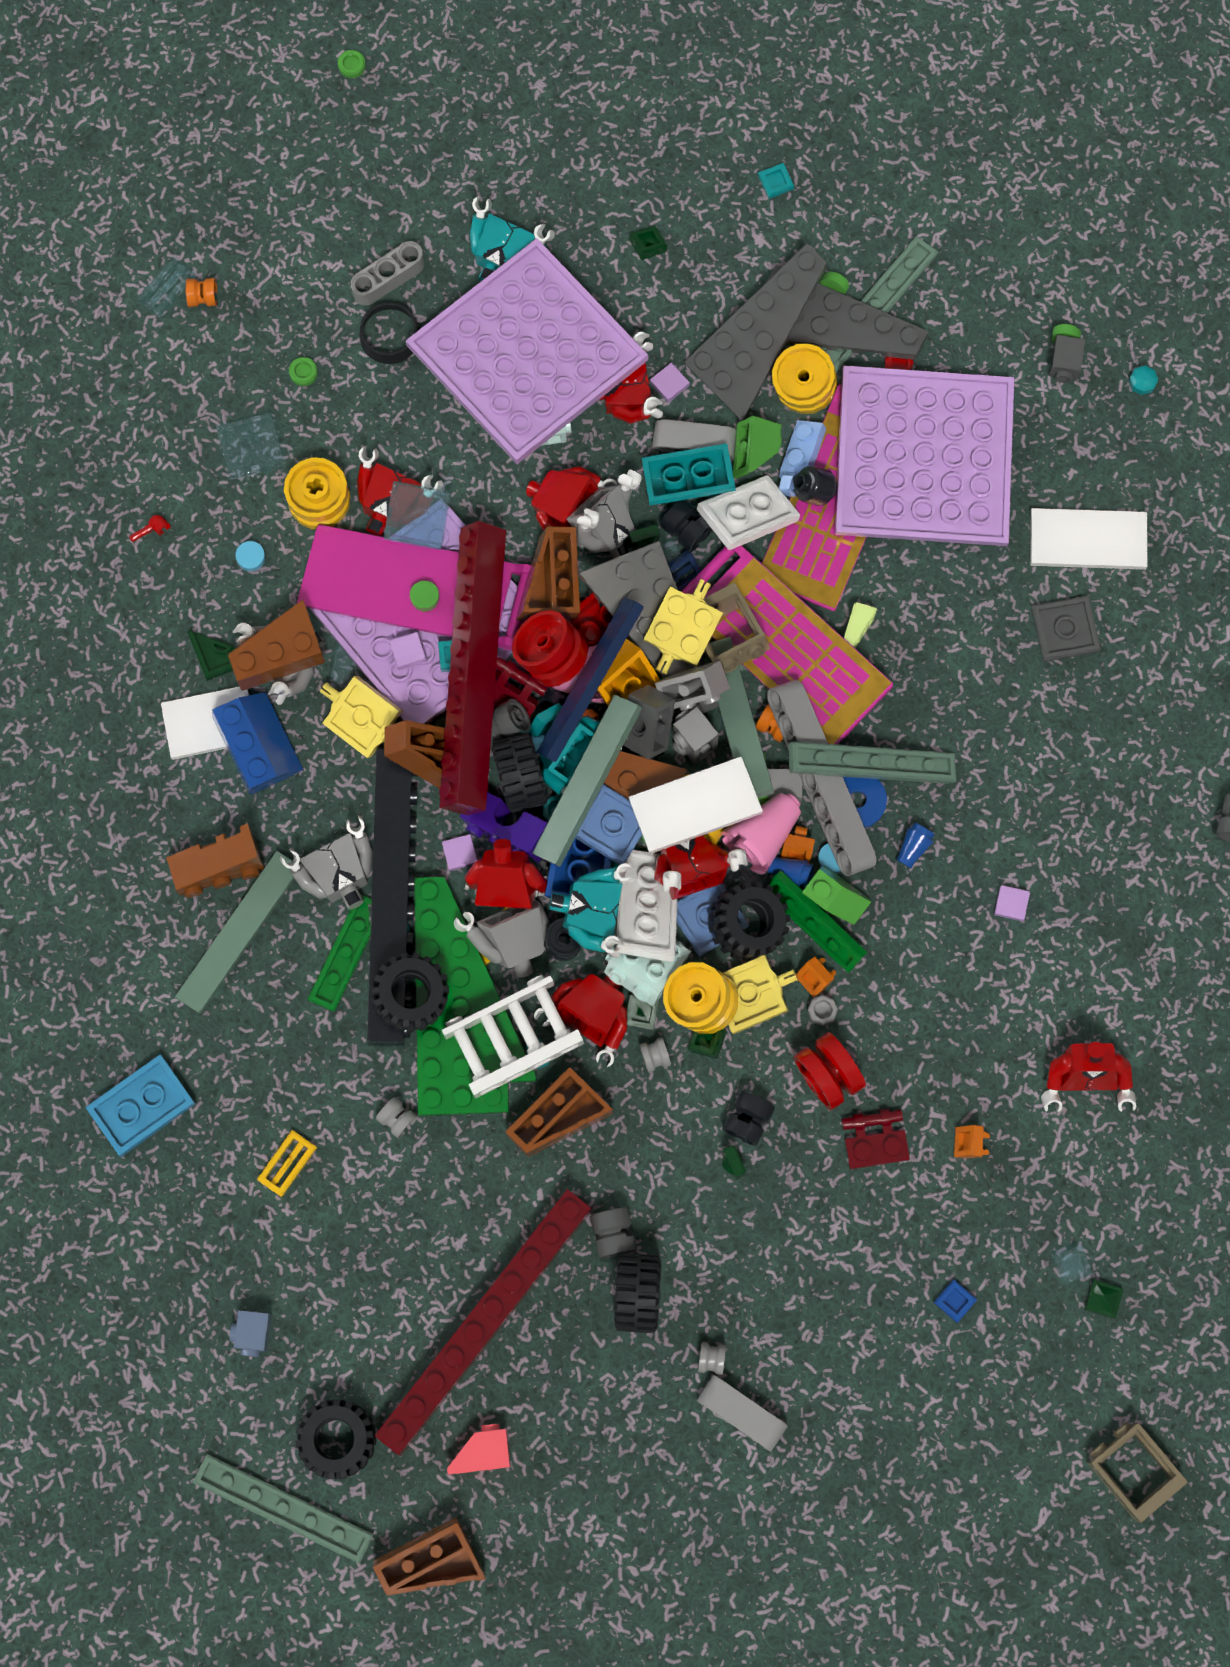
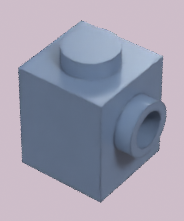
[230,1310,272,1357]

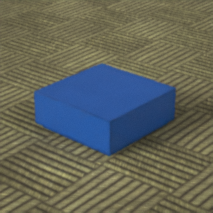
[934,1280,977,1323]

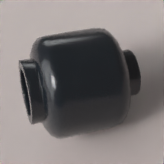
[794,465,837,506]

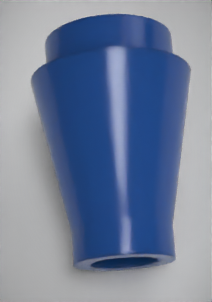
[896,823,935,868]
[768,857,814,888]

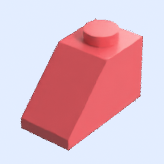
[447,1424,511,1475]

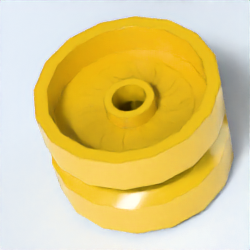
[772,344,837,414]
[284,458,351,529]
[663,962,739,1034]

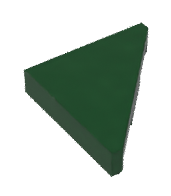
[187,630,236,681]

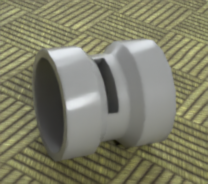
[376,1097,418,1139]

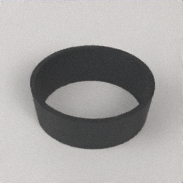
[359,302,420,364]

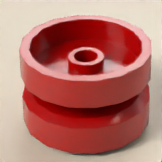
[512,610,589,687]
[793,1032,866,1111]

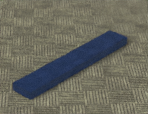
[536,598,644,762]

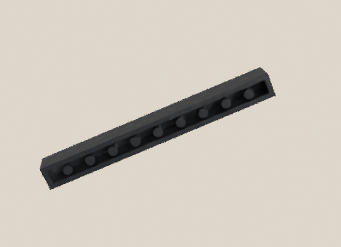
[367,749,418,1046]

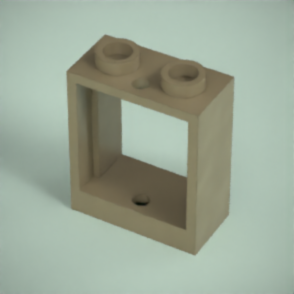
[704,582,770,673]
[1087,1422,1188,1523]

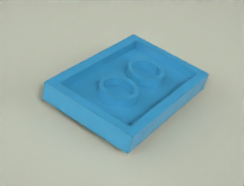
[86,1054,196,1157]

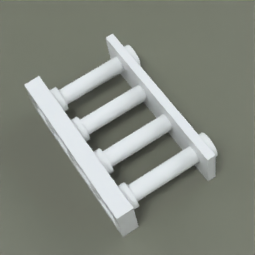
[442,975,584,1098]

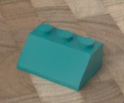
[642,443,736,505]

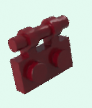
[493,656,548,718]
[841,1108,910,1170]

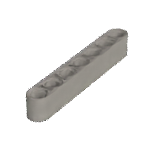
[767,680,876,876]

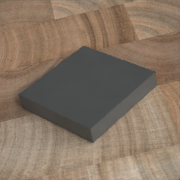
[1031,596,1101,662]

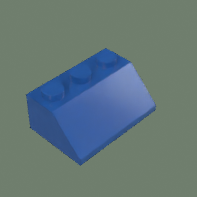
[212,692,303,795]
[545,838,611,898]

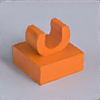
[780,826,815,864]
[796,957,836,998]
[954,1125,990,1158]

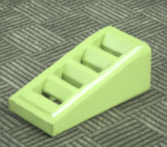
[844,602,877,648]

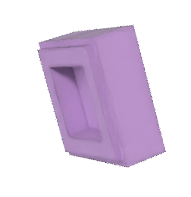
[650,363,690,403]
[389,632,426,670]
[442,834,477,871]
[994,885,1030,922]

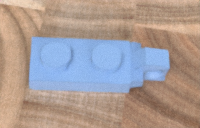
[779,420,826,497]

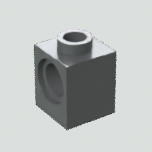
[1049,335,1085,383]

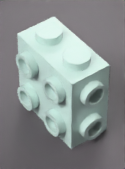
[604,940,691,1006]

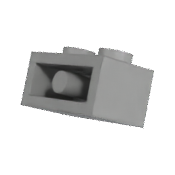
[655,661,730,711]
[672,707,719,765]

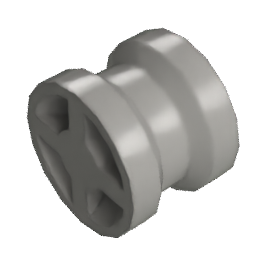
[639,1037,671,1073]
[698,1342,726,1376]

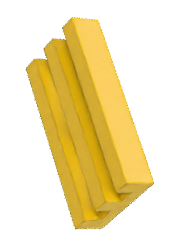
[257,1130,317,1197]

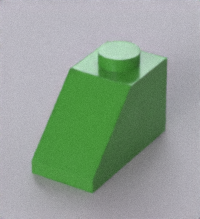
[733,416,782,479]
[802,865,872,925]

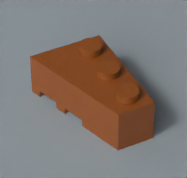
[516,527,580,621]
[228,600,325,691]
[384,720,445,789]
[603,751,687,800]
[166,823,265,898]
[505,1067,613,1157]
[373,1517,486,1596]

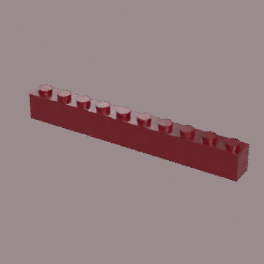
[439,521,506,815]
[375,1189,592,1456]

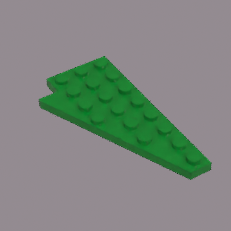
[415,877,537,1116]

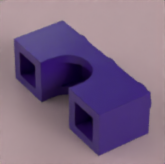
[460,792,548,864]

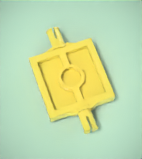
[643,579,723,675]
[320,676,403,758]
[723,955,798,1034]

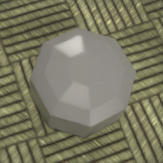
[807,995,838,1026]

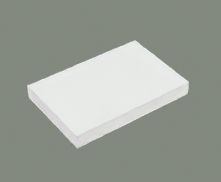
[697,475,800,550]
[161,687,249,760]

